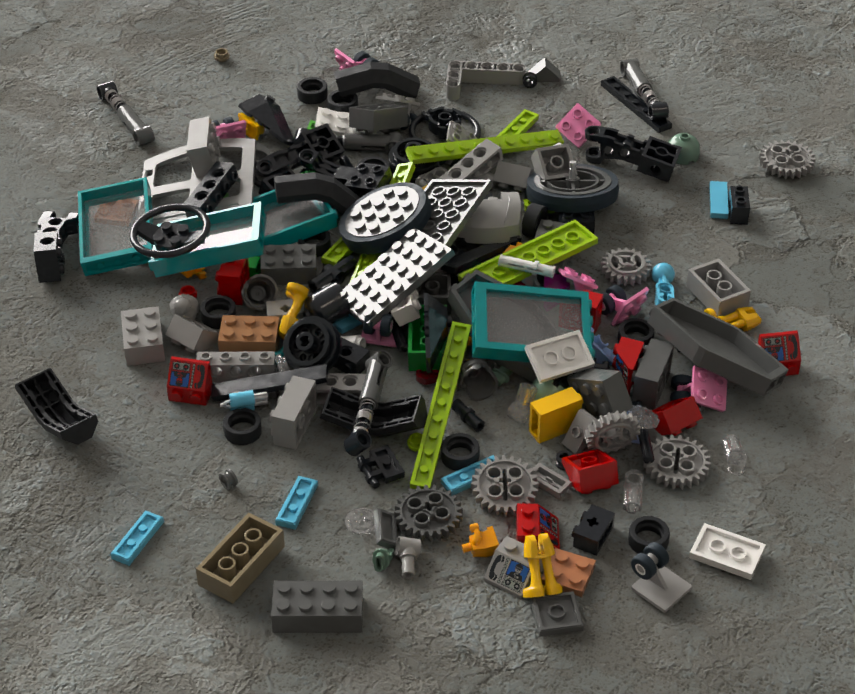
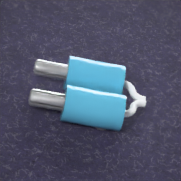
[220,390,268,411]

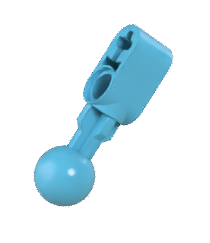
[651,263,675,305]

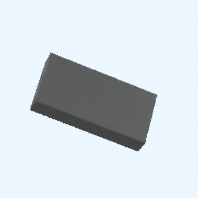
[374,508,398,551]

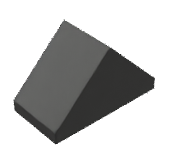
[528,58,561,82]

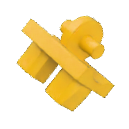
[238,112,265,140]

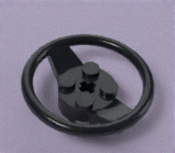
[409,107,481,139]
[130,204,211,258]

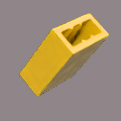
[529,387,583,444]

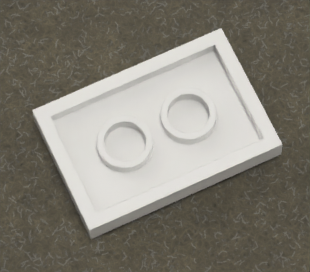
[315,107,365,137]
[524,330,595,383]
[689,523,766,580]

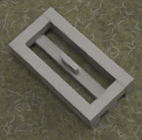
[533,463,572,499]

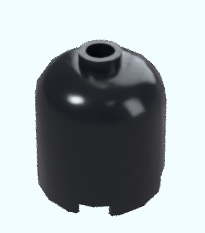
[303,282,351,324]

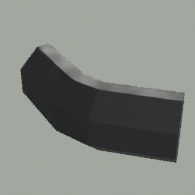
[334,62,420,99]
[274,172,361,214]
[15,368,98,445]
[320,387,428,437]

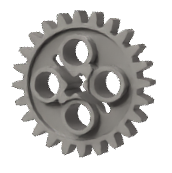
[759,140,816,179]
[643,435,711,490]
[471,455,539,517]

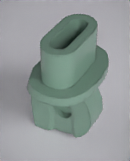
[492,366,513,386]
[372,548,394,572]

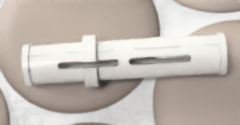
[498,254,556,278]

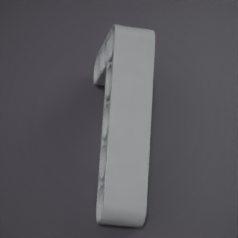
[446,61,526,100]

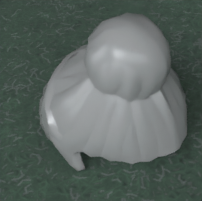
[169,293,199,319]

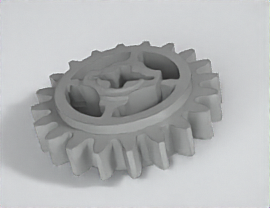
[600,247,652,286]
[584,411,641,454]

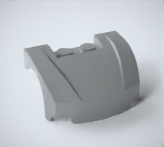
[457,192,522,244]

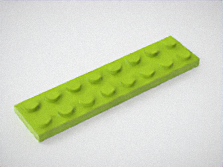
[458,220,598,285]

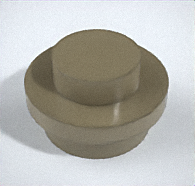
[214,48,230,62]

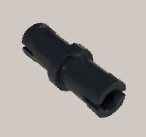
[451,399,485,432]

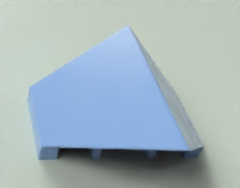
[591,327,616,365]

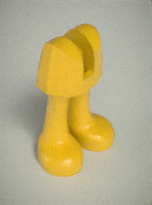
[279,282,309,340]
[704,307,762,332]
[522,533,563,598]

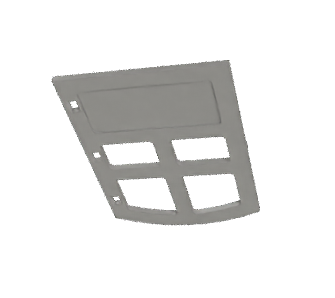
[136,138,256,248]

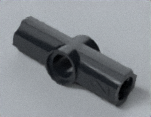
[308,255,358,293]

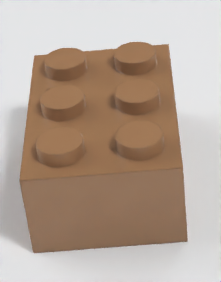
[218,315,280,352]

